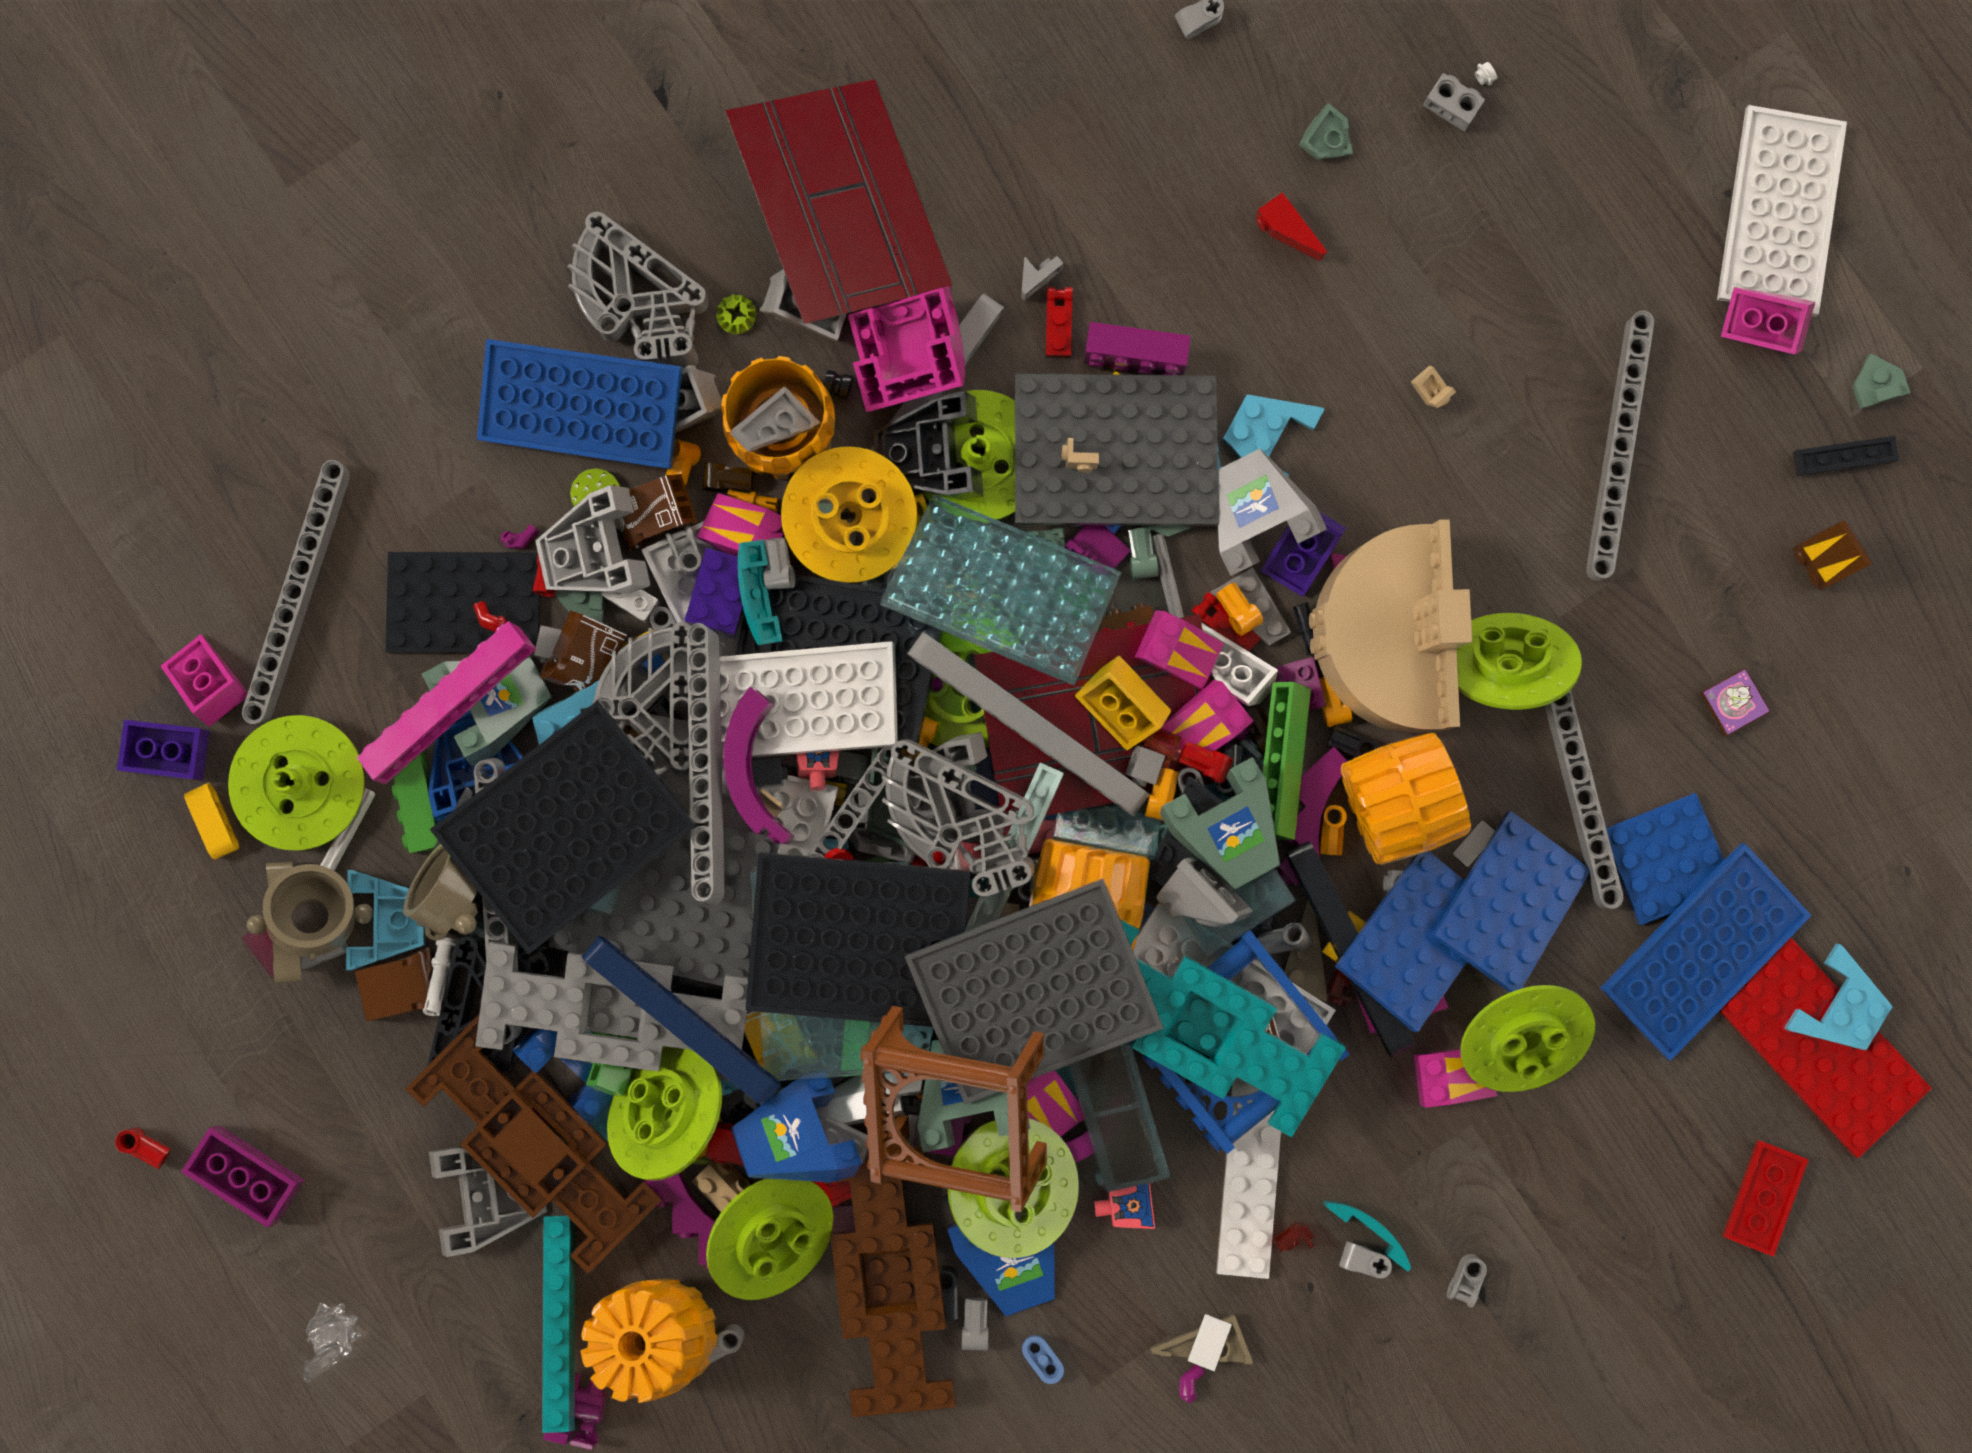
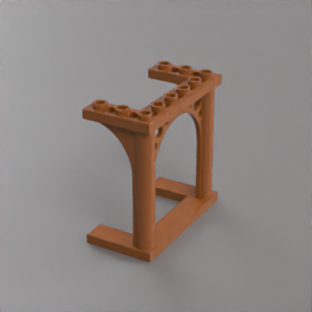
[860,1006,1047,1212]

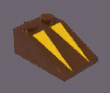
[1793,520,1873,590]

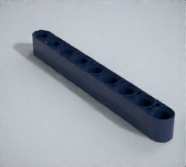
[582,936,781,1106]

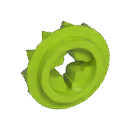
[716,294,756,334]

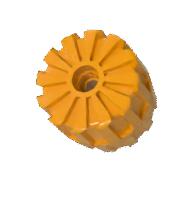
[721,356,835,480]
[1341,732,1471,865]
[1029,839,1150,951]
[581,1278,718,1403]

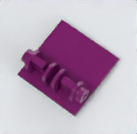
[1065,525,1131,585]
[1275,657,1327,710]

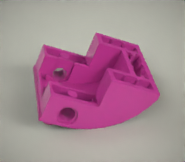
[848,286,965,412]

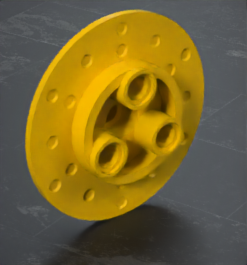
[781,447,917,583]

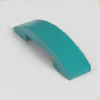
[738,540,782,645]
[1322,1200,1411,1272]

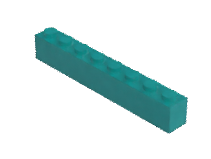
[542,1216,575,1433]

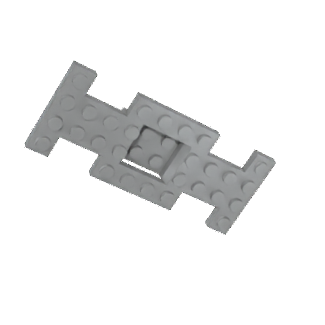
[476,941,748,1081]

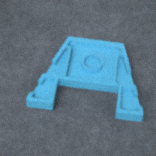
[1223,394,1324,476]
[532,681,599,745]
[346,870,426,970]
[1784,944,1893,1050]

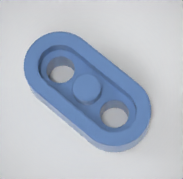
[1022,1335,1064,1384]

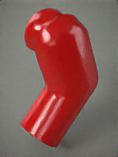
[473,601,507,632]

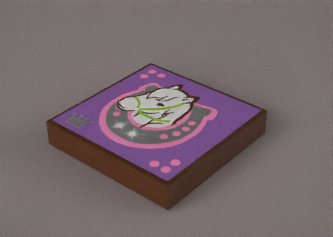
[1700,668,1771,737]

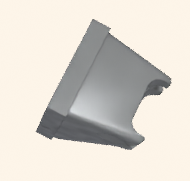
[760,268,847,341]
[676,365,722,433]
[1156,856,1253,927]

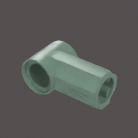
[1128,528,1158,580]

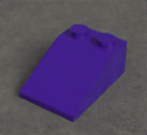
[1260,512,1346,597]

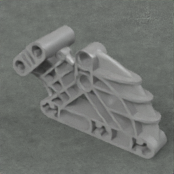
[567,212,709,369]
[592,622,691,777]
[882,739,1035,897]

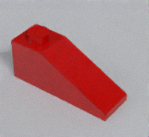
[1255,192,1327,261]

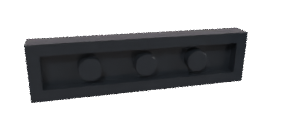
[1793,436,1899,476]

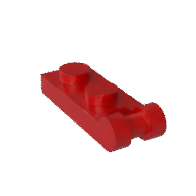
[1046,287,1072,358]
[1191,592,1261,652]

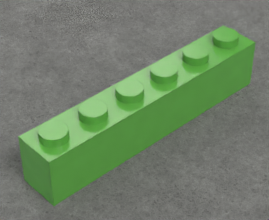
[1263,682,1311,840]

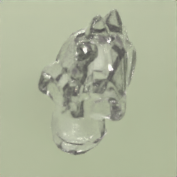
[304,1302,361,1384]

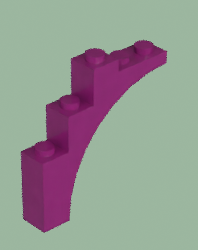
[1276,747,1348,886]
[646,1171,717,1269]

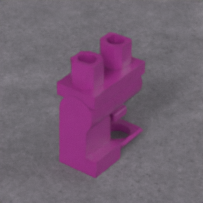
[543,1372,608,1450]

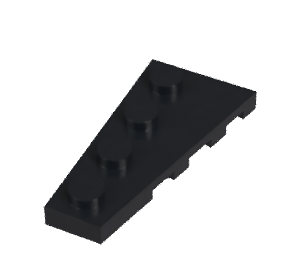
[1148,776,1224,887]

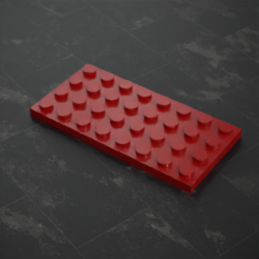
[1719,937,1932,1158]

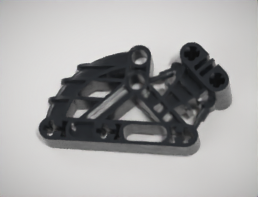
[427,935,562,1074]

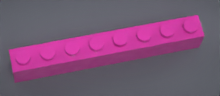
[357,621,536,785]

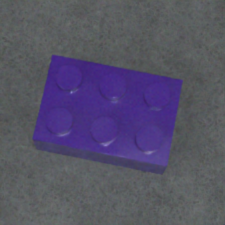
[684,548,744,639]
[117,720,210,781]

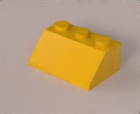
[1075,656,1171,750]

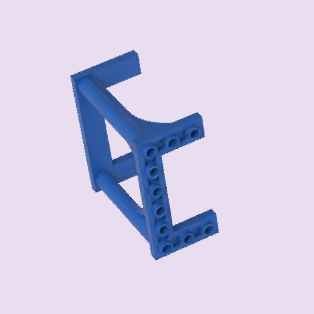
[1129,930,1350,1154]

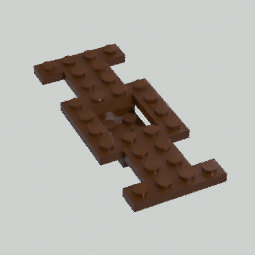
[405,1014,663,1274]
[824,1145,956,1417]

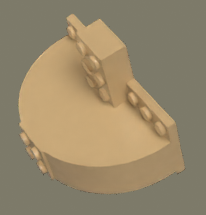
[1309,520,1472,734]

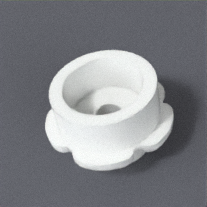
[1475,62,1497,86]

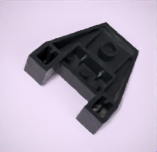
[873,391,983,500]

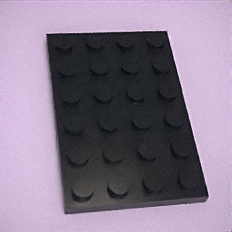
[385,552,540,654]

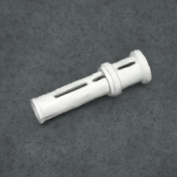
[423,937,457,1016]

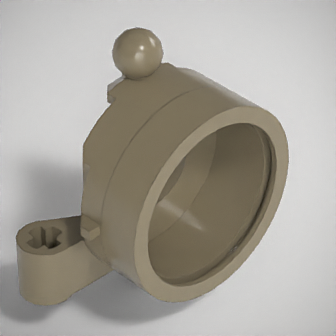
[403,843,478,940]
[247,861,374,984]

